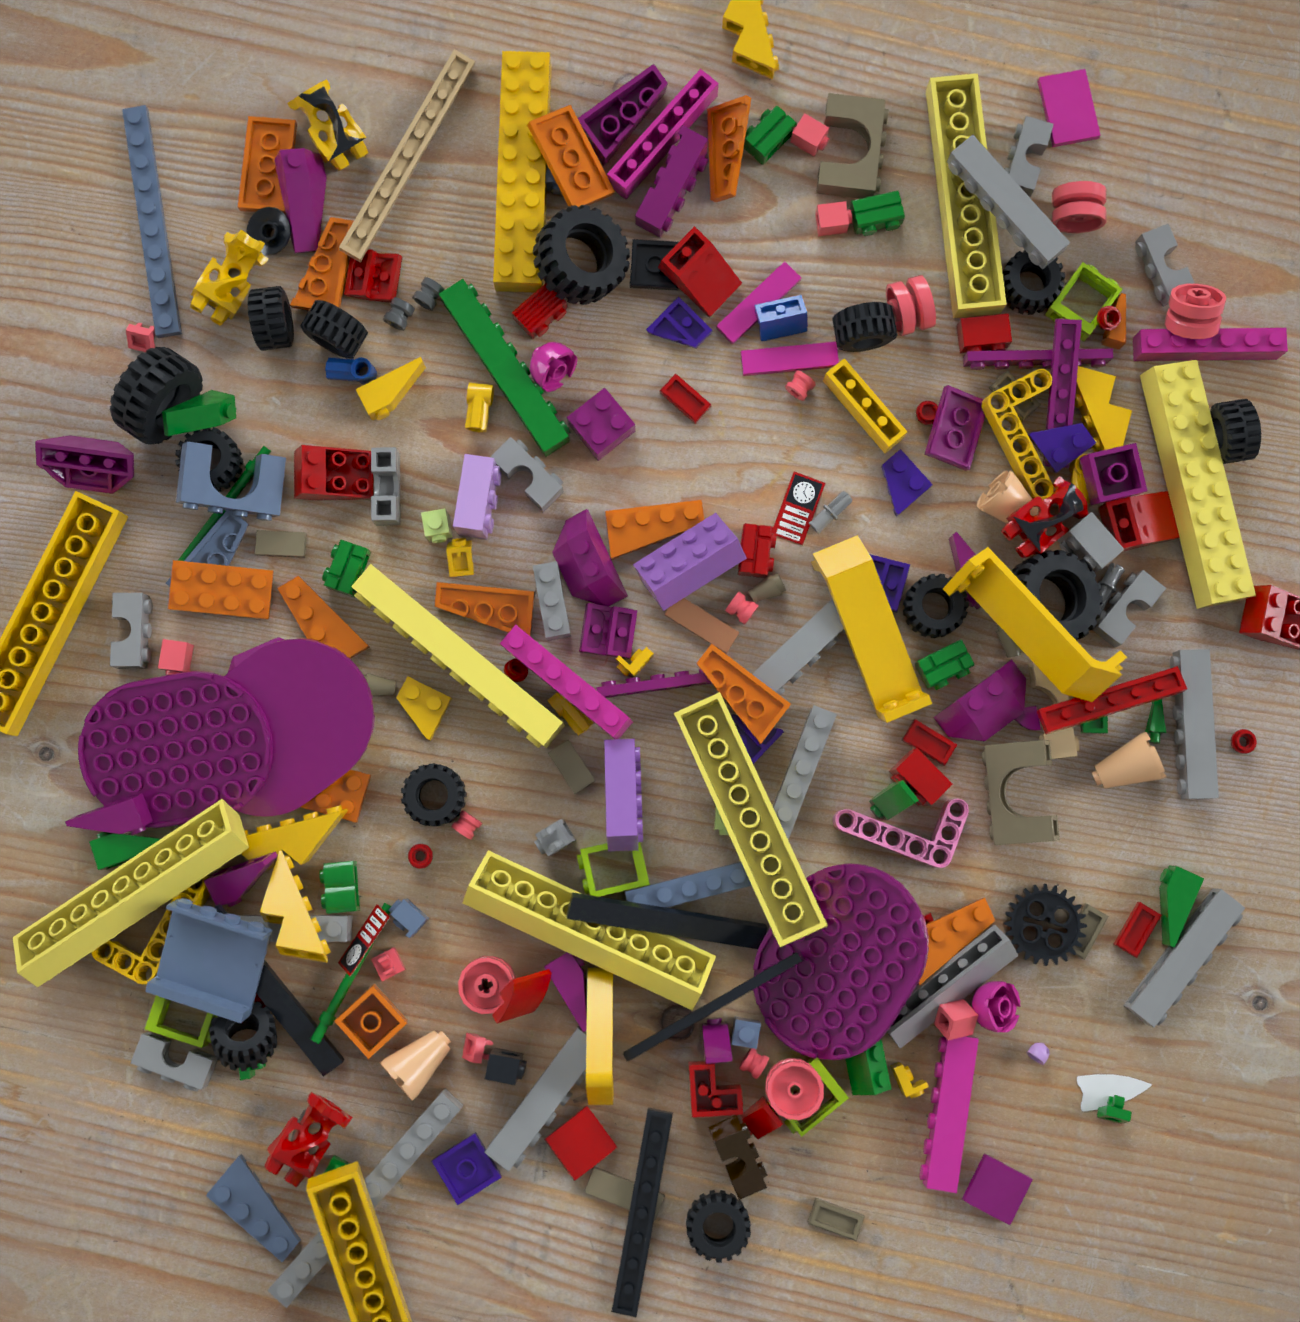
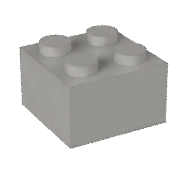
[1058,512,1125,573]

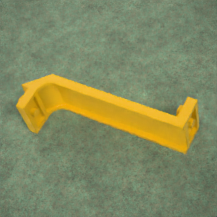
[811,535,932,723]
[943,547,1127,702]

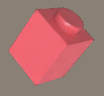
[790,113,830,157]
[815,201,852,236]
[158,639,194,675]
[934,999,978,1040]

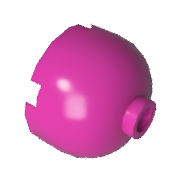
[529,342,578,392]
[972,981,1020,1033]

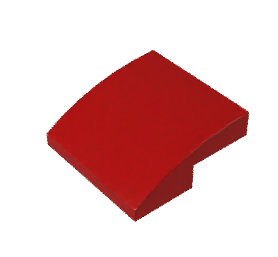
[344,249,403,303]
[492,969,552,1024]
[544,1106,617,1181]

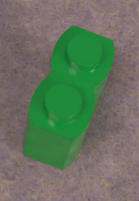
[319,861,360,914]

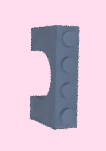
[176,441,286,521]

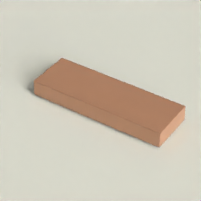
[664,598,740,654]

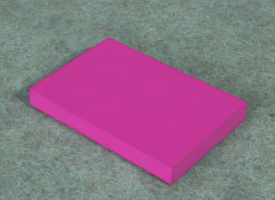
[1038,69,1101,147]

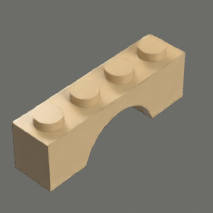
[1028,662,1079,760]

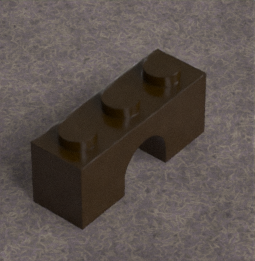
[708,1115,768,1200]

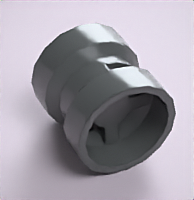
[412,277,445,311]
[383,297,415,331]

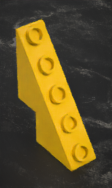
[722,0,779,79]
[1074,366,1132,452]
[241,805,348,872]
[260,850,331,963]

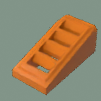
[1101,293,1126,350]

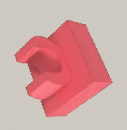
[126,323,155,352]
[371,947,406,981]
[462,1033,493,1064]

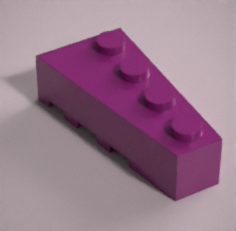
[635,125,708,238]

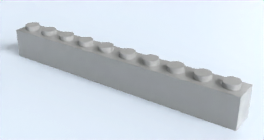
[267,1088,463,1308]

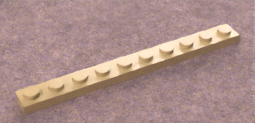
[339,49,475,262]

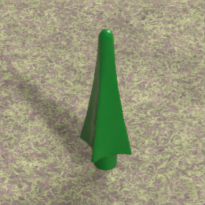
[1145,699,1167,744]

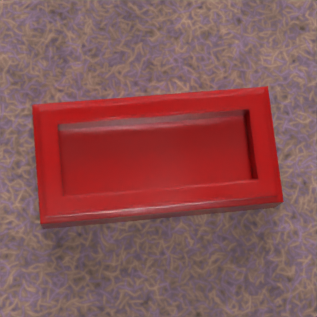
[659,373,712,424]
[901,719,957,766]
[1113,902,1162,958]

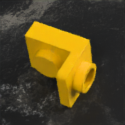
[446,538,474,577]
[616,647,654,677]
[890,1061,929,1098]

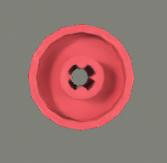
[1052,181,1106,233]
[886,275,936,336]
[1165,283,1226,339]
[458,956,516,1014]
[765,1058,824,1120]

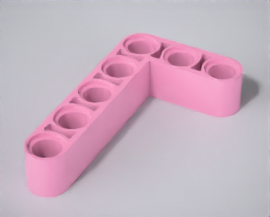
[833,798,969,868]

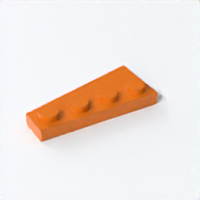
[707,95,752,203]
[290,217,354,311]
[605,500,704,560]
[277,576,370,659]
[435,582,535,637]
[696,644,791,744]
[917,898,995,985]

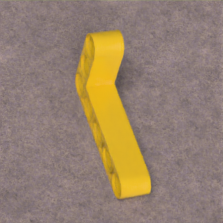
[982,369,1054,499]
[91,874,210,985]
[586,967,614,1105]

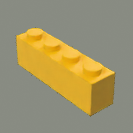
[823,358,907,453]

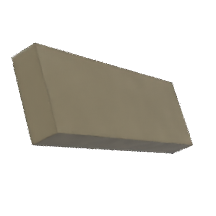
[585,1166,665,1221]

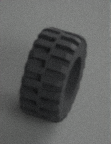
[533,205,630,305]
[110,347,203,445]
[1012,550,1103,641]

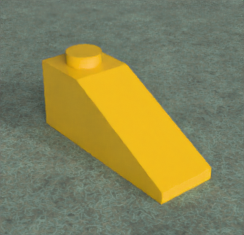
[355,357,426,421]

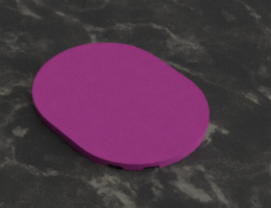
[224,638,375,817]
[78,671,273,828]
[753,864,929,1060]

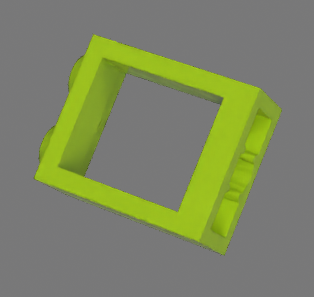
[1045,262,1122,342]
[577,842,650,897]
[145,995,217,1048]
[768,1058,849,1137]

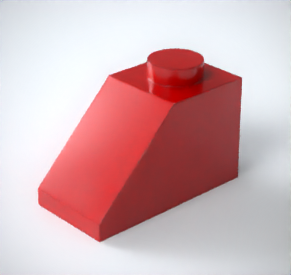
[740,1096,783,1139]

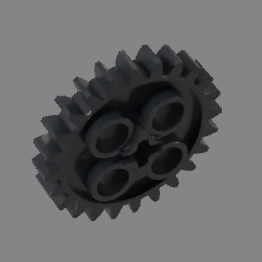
[1003,884,1087,966]

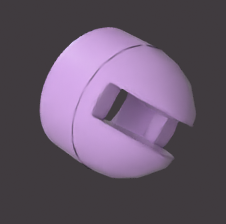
[1027,1042,1050,1065]

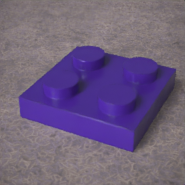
[432,1132,502,1205]

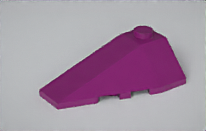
[274,148,327,254]

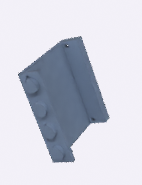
[145,898,272,1023]

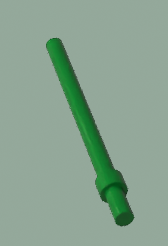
[178,446,271,561]
[310,903,391,1044]

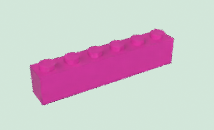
[607,69,719,200]
[1132,328,1288,361]
[500,625,633,739]
[920,1035,979,1193]

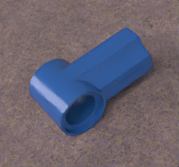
[325,357,377,385]

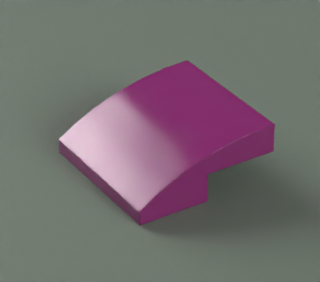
[579,603,638,659]
[962,1153,1033,1225]

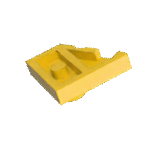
[396,676,452,741]

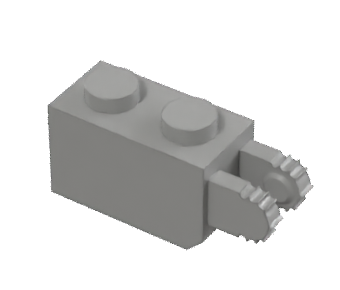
[534,819,576,856]

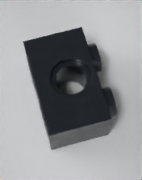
[485,1047,527,1086]

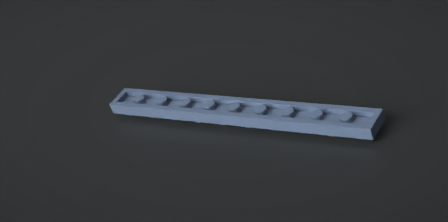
[122,105,182,338]

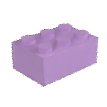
[453,454,502,540]

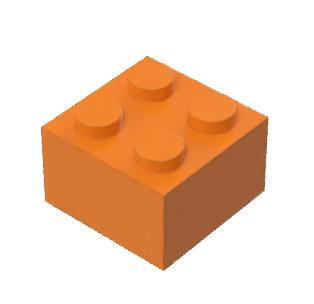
[334,983,408,1059]

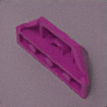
[35,435,134,494]
[552,509,628,606]
[933,659,1026,742]

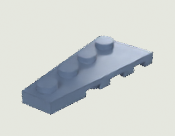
[165,511,249,615]
[206,1154,301,1262]

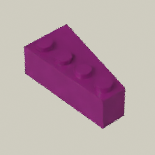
[578,64,668,166]

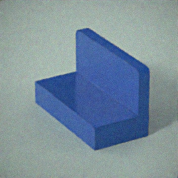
[754,295,808,341]

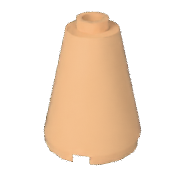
[976,470,1039,524]
[1091,732,1166,789]
[380,1031,451,1100]

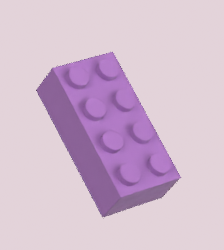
[633,513,747,611]
[604,739,643,852]

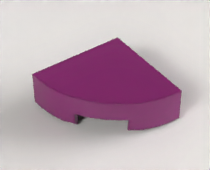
[1014,706,1041,731]

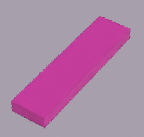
[716,261,801,345]
[741,342,839,376]

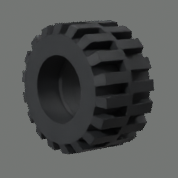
[1002,249,1065,315]
[247,286,294,351]
[300,300,368,359]
[832,302,897,352]
[1210,399,1262,464]
[175,427,243,492]
[903,573,969,638]
[401,763,467,827]
[209,1001,278,1071]
[686,1190,751,1262]

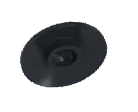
[247,207,291,256]

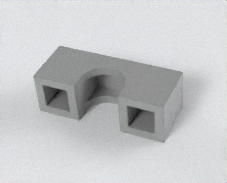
[1004,116,1054,197]
[1135,224,1194,306]
[490,437,564,513]
[371,447,400,526]
[533,561,571,641]
[1093,570,1166,648]
[110,593,153,669]
[131,1031,218,1091]

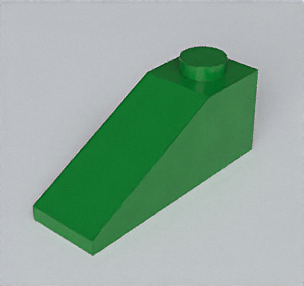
[162,390,237,436]
[869,780,919,821]
[89,832,162,870]
[1159,865,1204,948]

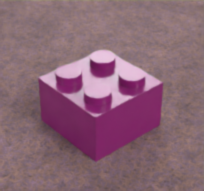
[567,387,636,461]
[1079,443,1148,506]

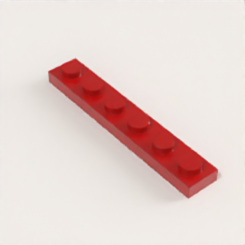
[1037,666,1188,735]

